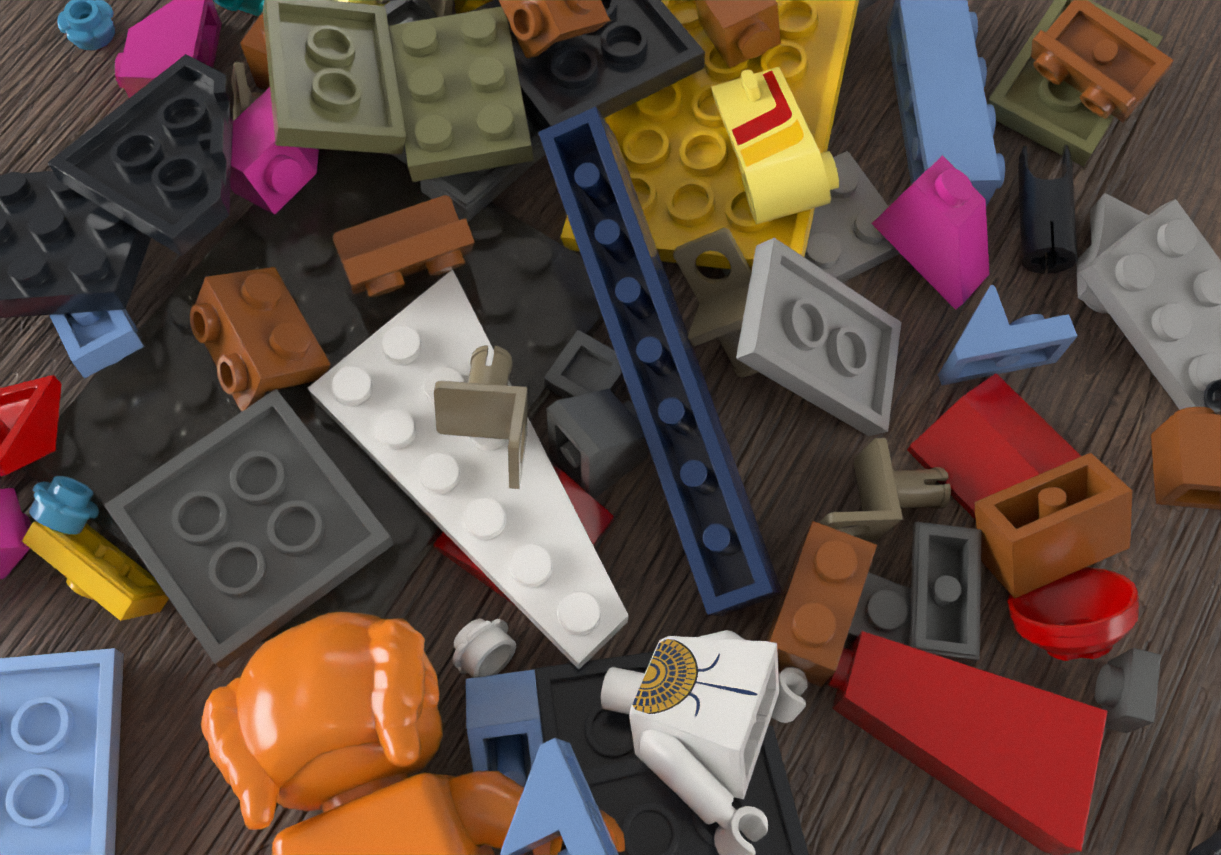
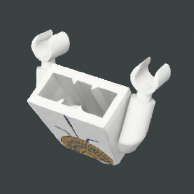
[601,630,808,855]

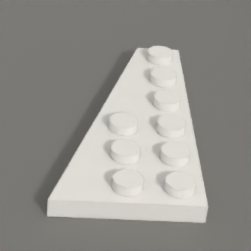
[308,270,629,669]

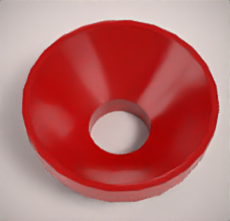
[1008,567,1139,661]

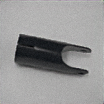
[1018,145,1078,274]

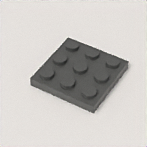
[104,389,394,670]

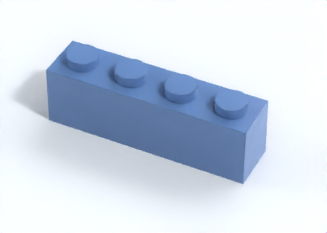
[886,0,1005,207]

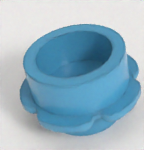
[57,0,115,50]
[29,476,99,534]

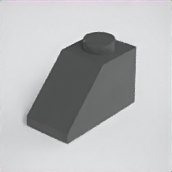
[546,389,649,499]

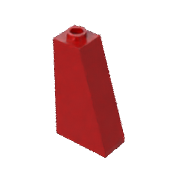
[827,631,1108,855]

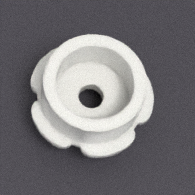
[453,619,516,678]

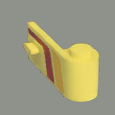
[711,67,839,224]

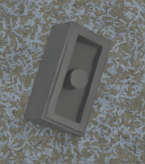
[909,522,981,666]

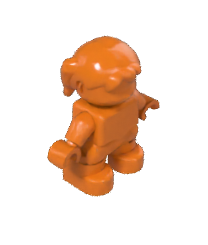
[201,612,625,855]

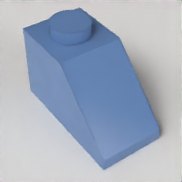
[466,669,544,787]

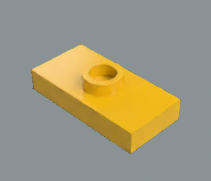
[22,521,169,621]

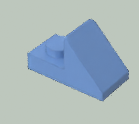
[938,285,1077,385]
[50,309,144,379]
[500,738,619,855]

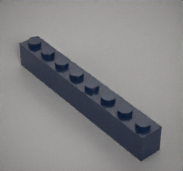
[538,107,783,616]

